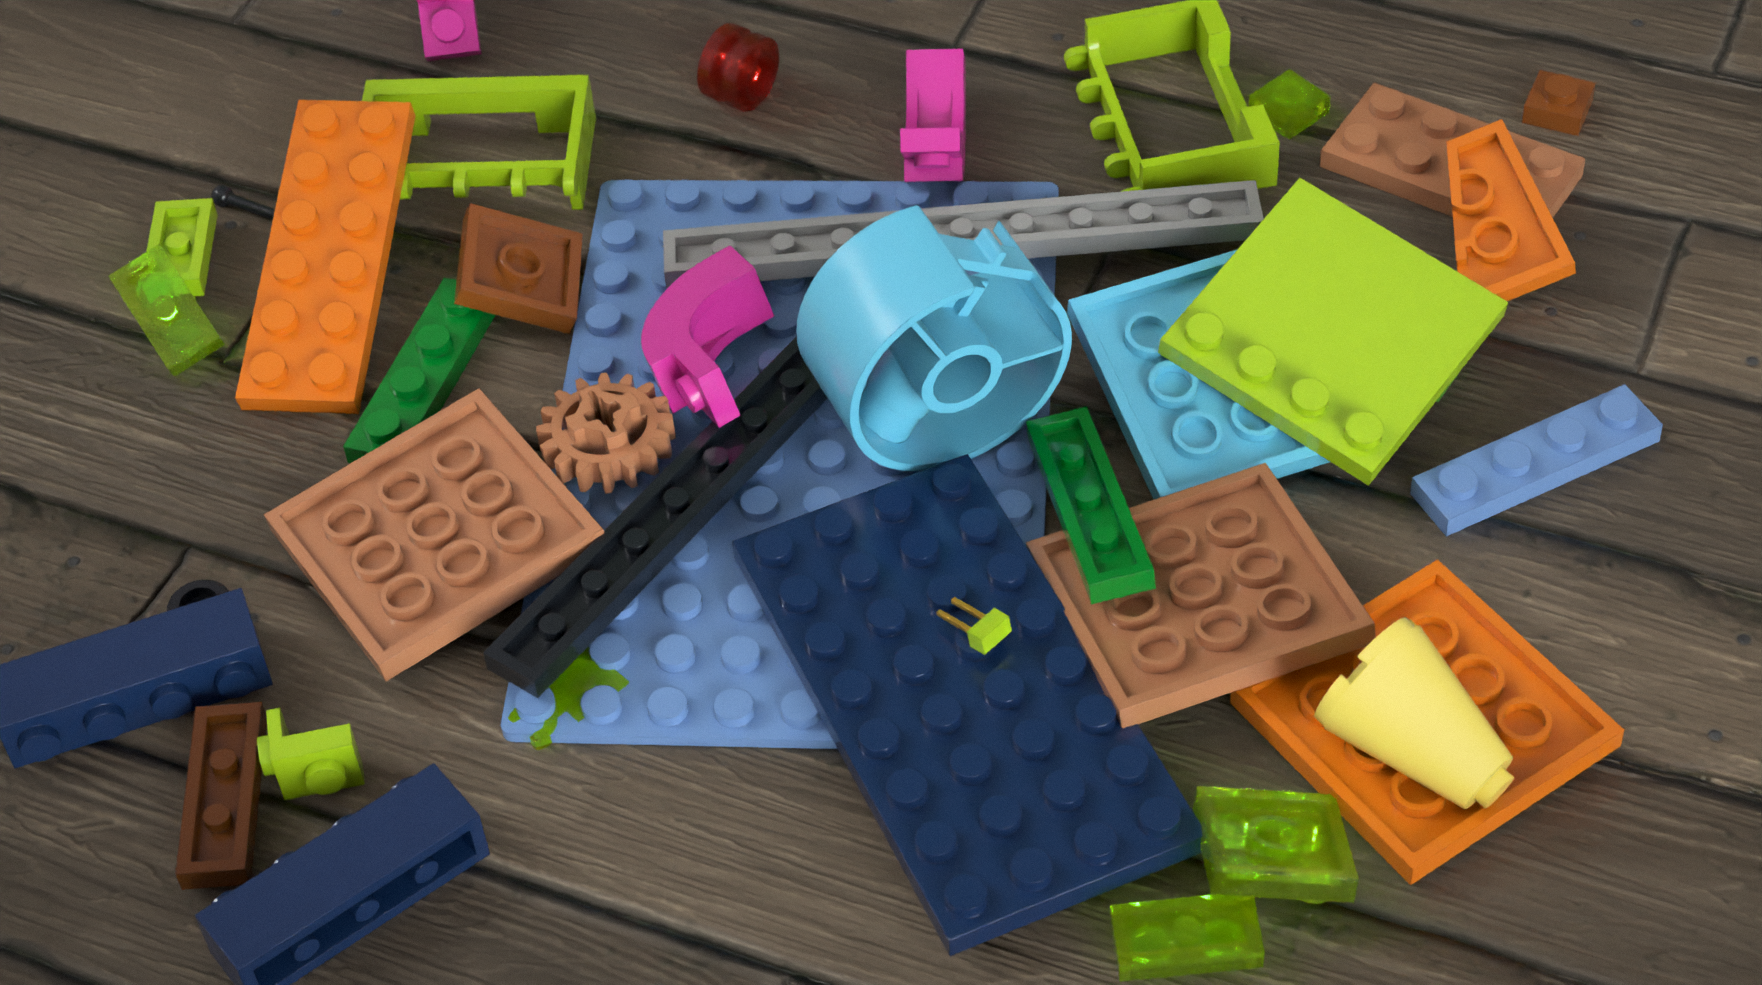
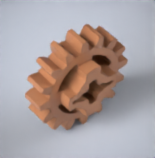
[536,373,676,494]

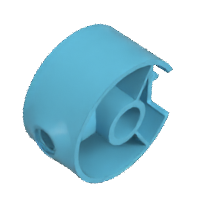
[796,205,1072,472]

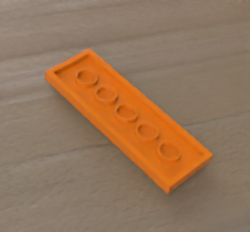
[235,100,416,414]

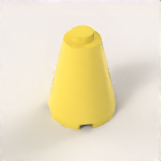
[1314,617,1514,809]

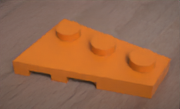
[1446,119,1576,301]

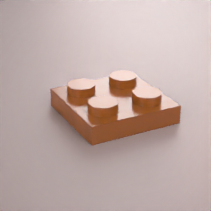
[454,203,583,334]

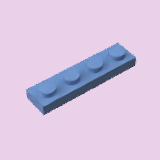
[1410,384,1663,536]

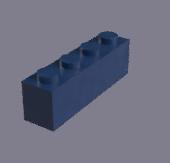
[0,588,273,769]
[195,763,490,985]

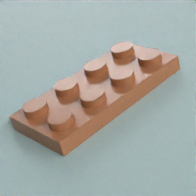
[1320,83,1585,218]

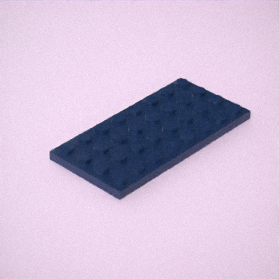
[732,454,1207,956]

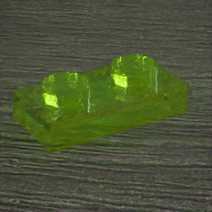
[108,244,225,377]
[1110,891,1265,982]

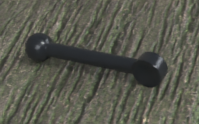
[211,185,275,220]

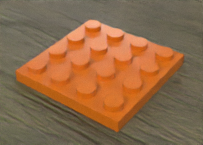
[1230,559,1624,885]

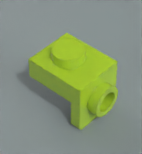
[257,707,365,800]

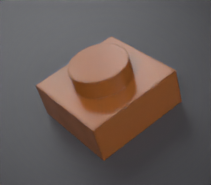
[1522,70,1596,136]

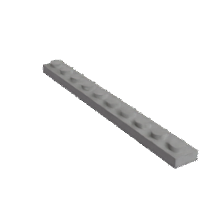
[663,180,1264,288]

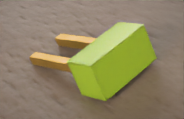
[936,597,1012,655]

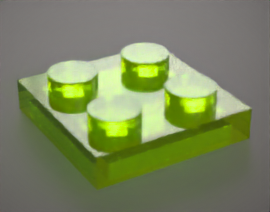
[1193,786,1359,903]

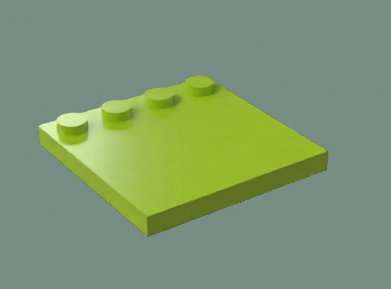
[1158,178,1509,486]

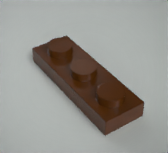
[175,702,267,890]

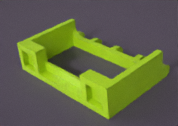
[1063,0,1280,192]
[362,75,596,210]

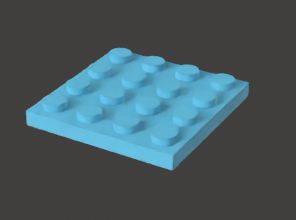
[1067,249,1330,500]

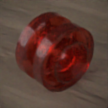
[697,23,780,112]

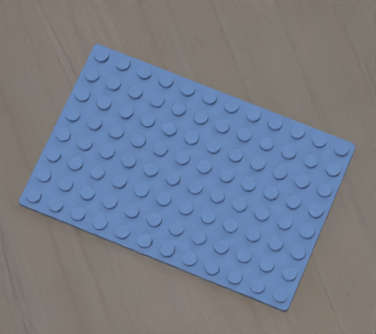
[501,179,1059,749]

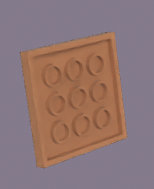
[264,388,605,682]
[1025,463,1376,728]

